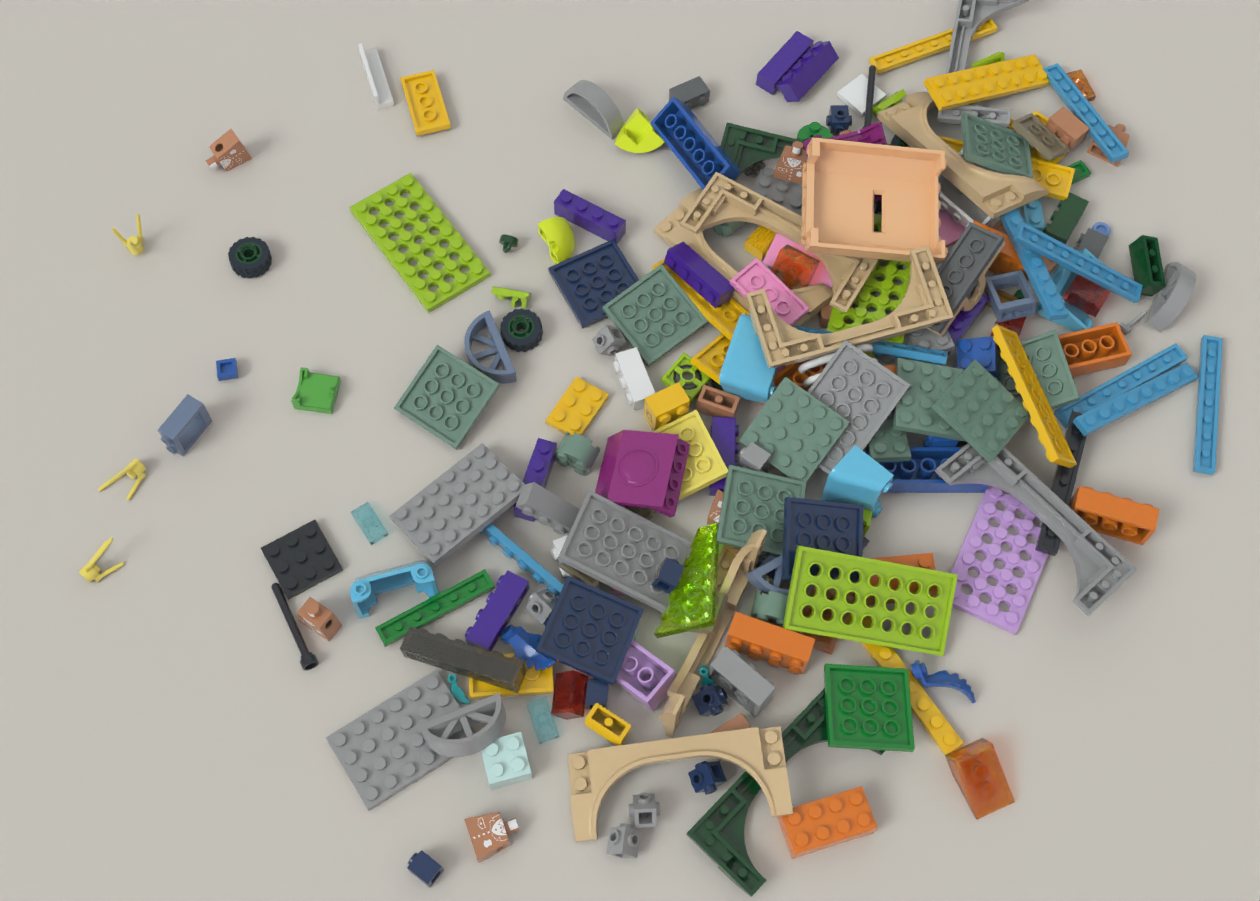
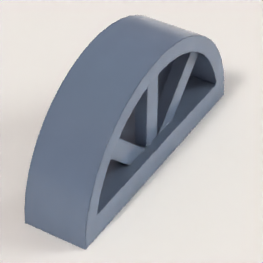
[464,310,517,384]
[745,554,811,595]

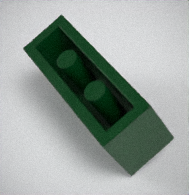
[1043,192,1089,245]
[1128,235,1166,297]

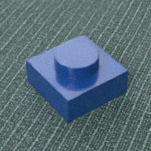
[216,358,238,381]

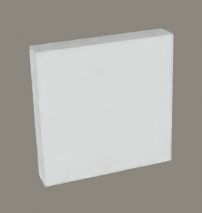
[837,74,886,117]

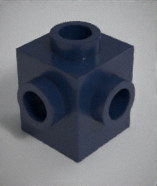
[826,105,852,134]
[691,684,729,717]
[688,761,727,795]

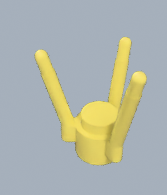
[111,214,144,255]
[98,459,146,500]
[78,538,124,583]

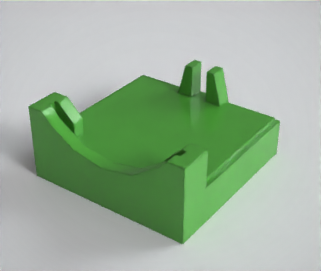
[291,367,341,414]

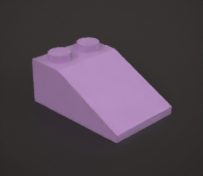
[615,640,677,712]

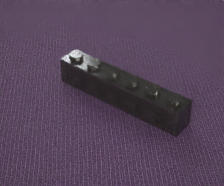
[400,627,527,693]

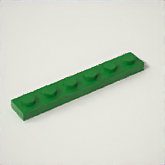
[375,569,495,647]

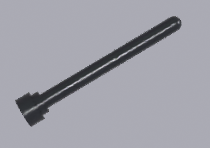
[862,65,876,129]
[271,583,319,671]

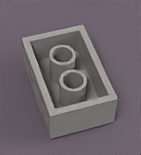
[708,646,775,718]

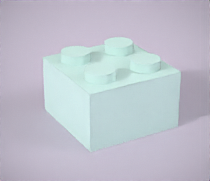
[481,732,533,790]

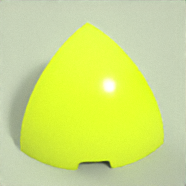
[615,108,665,153]
[538,217,576,264]

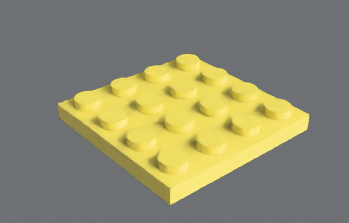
[653,409,728,501]

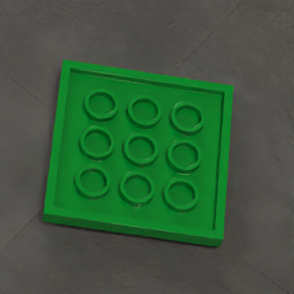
[824,663,915,752]

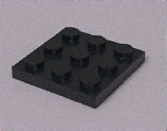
[261,519,343,600]

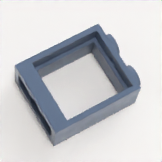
[984,270,1036,322]
[158,394,212,456]

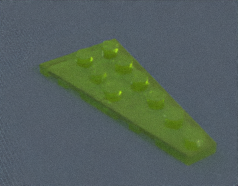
[654,523,719,639]

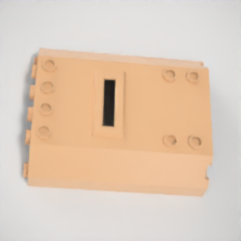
[801,137,948,265]

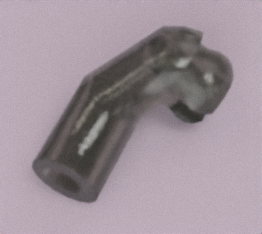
[744,162,766,178]

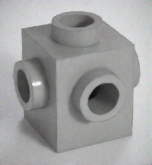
[592,325,626,356]
[526,589,557,625]
[629,793,660,828]
[606,823,641,859]

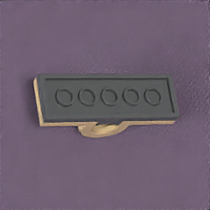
[925,222,1005,337]

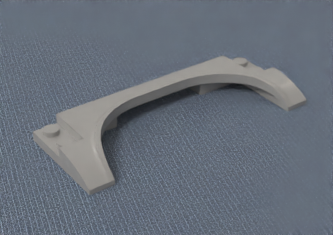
[937,0,1029,127]
[935,443,1137,616]

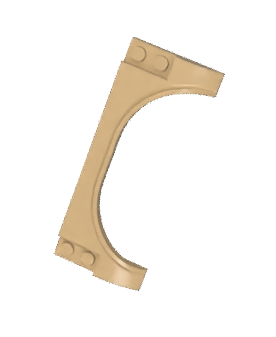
[877,92,1049,219]
[680,172,879,313]
[653,188,833,327]
[746,246,954,369]
[659,529,767,738]
[568,726,793,842]

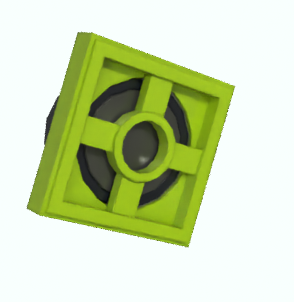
[661,352,711,403]

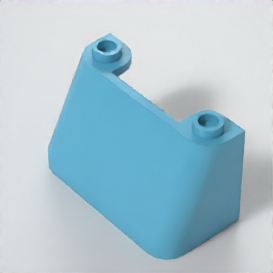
[1035,248,1109,332]
[719,314,778,403]
[821,445,894,518]
[350,560,439,619]

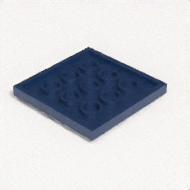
[548,239,639,329]
[782,497,864,583]
[535,576,644,686]

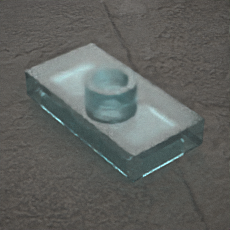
[351,502,388,545]
[526,696,559,744]

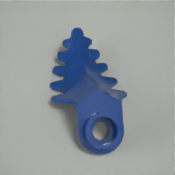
[500,624,556,671]
[911,660,976,703]

